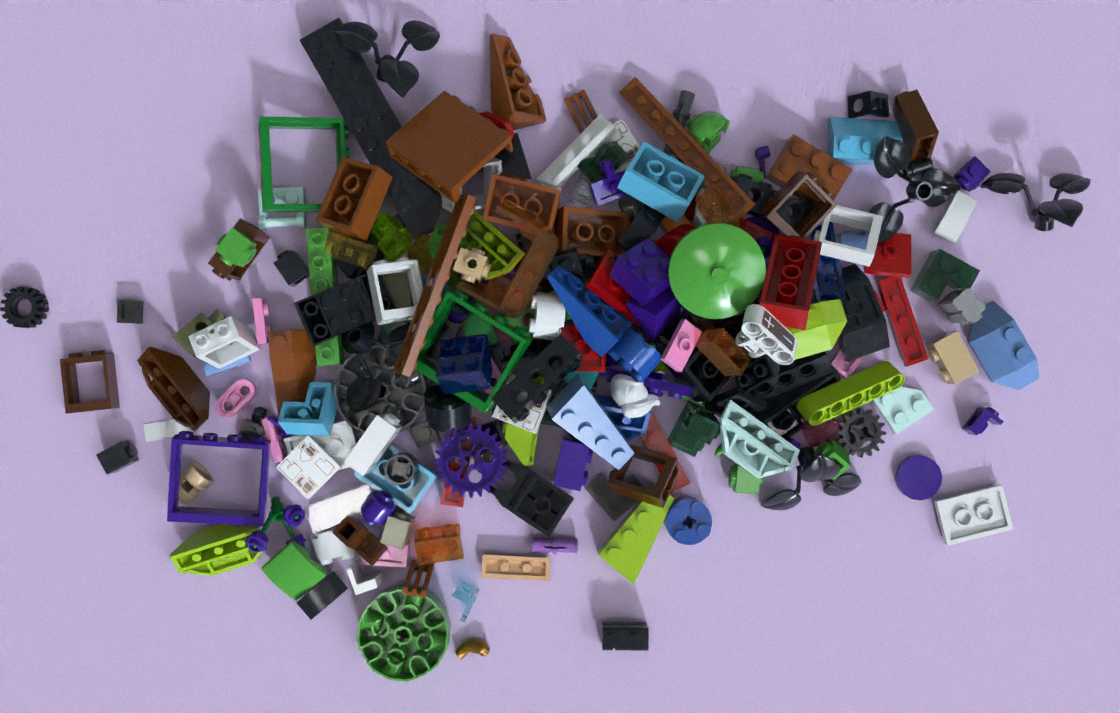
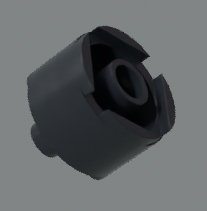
[424,384,472,432]

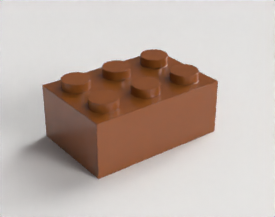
[766,134,852,206]
[315,157,393,241]
[482,171,563,236]
[553,206,629,261]

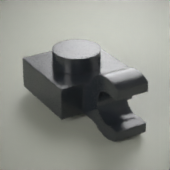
[238,406,267,439]

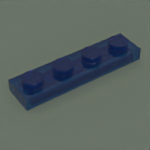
[810,222,846,300]

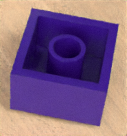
[610,237,671,307]
[553,437,593,491]

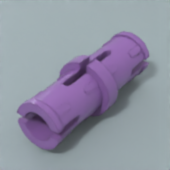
[532,536,578,554]

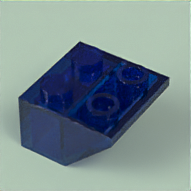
[435,334,493,394]

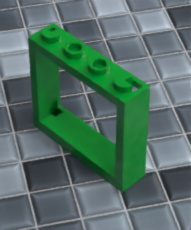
[258,116,350,213]
[416,289,532,414]

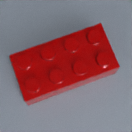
[759,234,822,330]

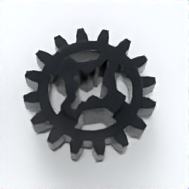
[835,408,886,458]

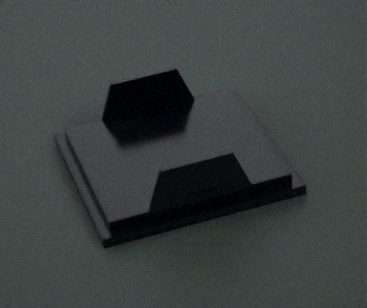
[501,339,552,362]

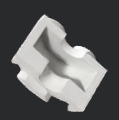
[529,292,565,340]
[310,528,355,566]

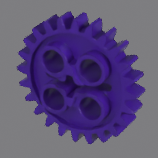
[433,423,509,498]

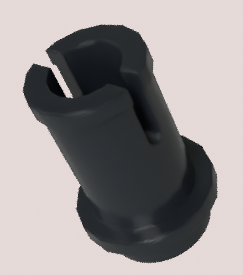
[902,157,934,178]

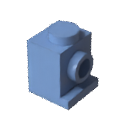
[832,230,868,249]

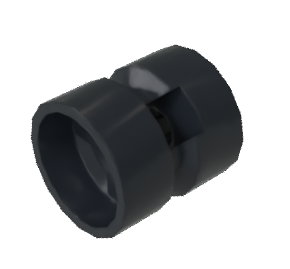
[385,452,419,485]

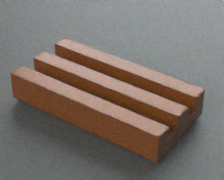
[564,89,598,134]
[402,560,434,598]

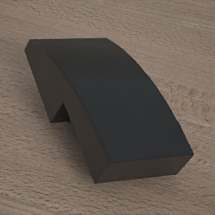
[296,571,348,620]

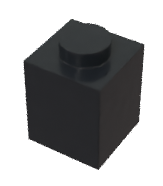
[274,250,310,287]
[96,440,139,475]

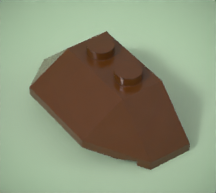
[137,347,210,432]

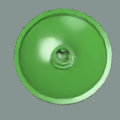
[668,222,766,319]

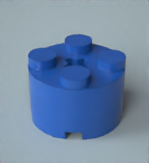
[607,328,662,383]
[664,496,712,545]

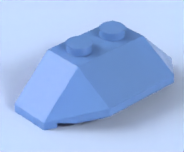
[968,301,1039,390]

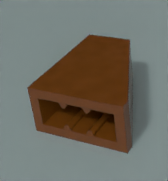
[892,90,939,163]

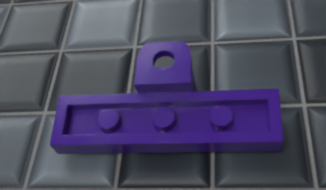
[599,367,692,399]

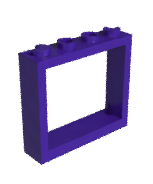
[167,431,271,527]

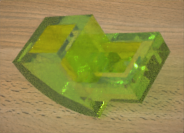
[371,212,412,261]

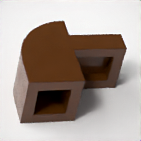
[332,514,388,566]

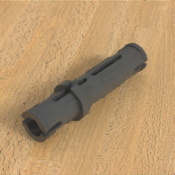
[663,90,695,157]

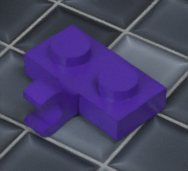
[588,159,629,206]

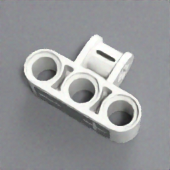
[735,304,797,365]

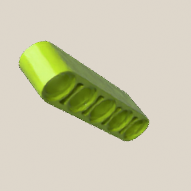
[796,361,905,426]

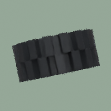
[0,287,49,328]

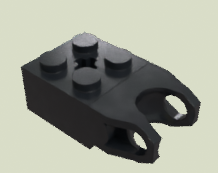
[654,315,738,402]
[489,461,575,537]

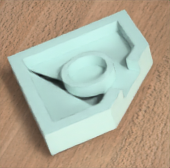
[872,387,934,434]

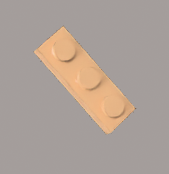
[481,554,551,581]

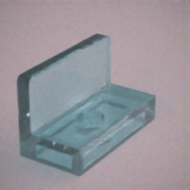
[452,579,479,622]

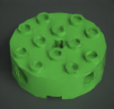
[357,584,451,682]

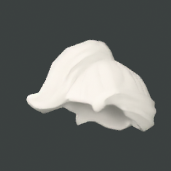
[610,374,660,418]

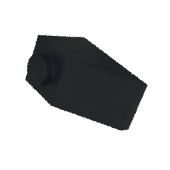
[616,204,665,251]

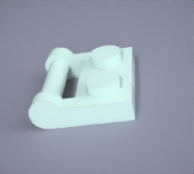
[258,187,306,230]

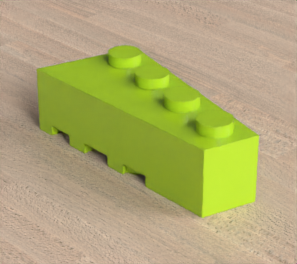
[597,482,674,584]

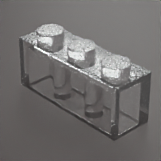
[304,481,375,533]

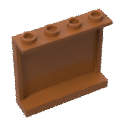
[385,91,513,204]

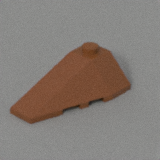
[490,33,546,130]
[268,330,317,415]

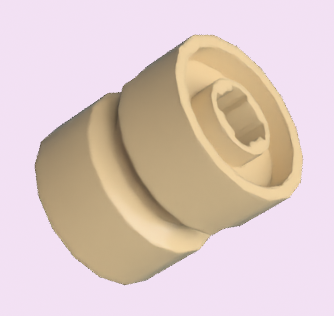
[168,461,213,504]

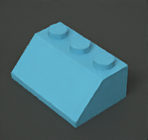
[827,117,903,165]

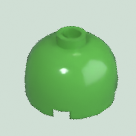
[686,111,730,154]

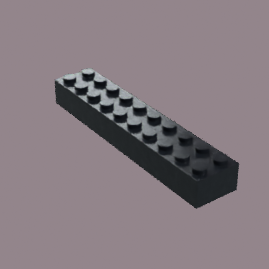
[299,18,446,241]

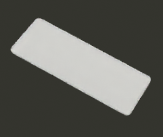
[143,419,188,442]

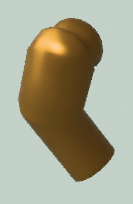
[455,638,490,659]

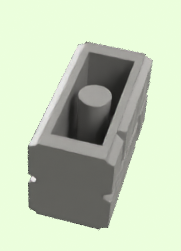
[937,288,986,325]

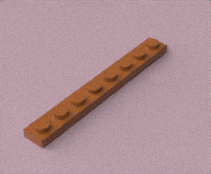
[619,77,755,221]
[393,194,476,377]

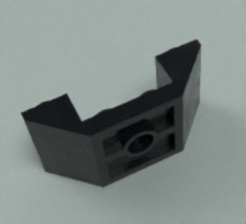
[816,264,890,362]
[294,273,396,347]
[711,301,781,395]

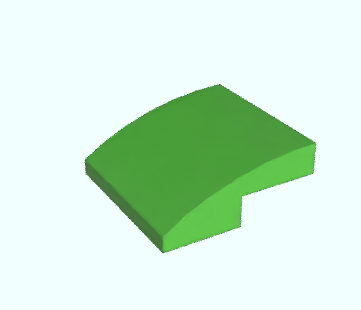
[262,541,327,601]

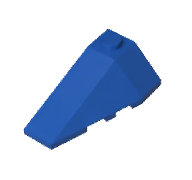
[547,265,632,357]

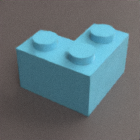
[278,382,337,436]

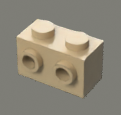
[926,331,979,384]

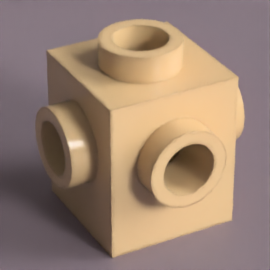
[453,248,491,283]

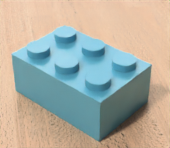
[617,141,705,223]
[354,442,439,514]

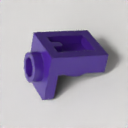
[953,156,991,192]
[962,407,1004,435]

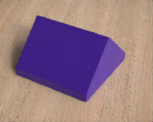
[625,287,681,342]

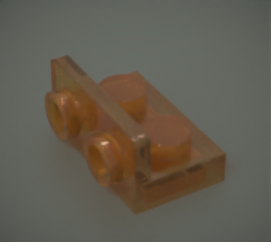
[414,524,464,565]

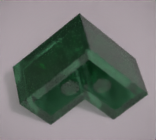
[910,249,980,301]
[667,400,721,457]

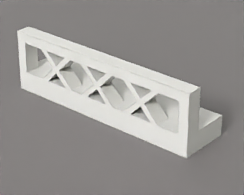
[537,114,617,187]

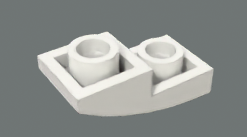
[934,190,978,243]

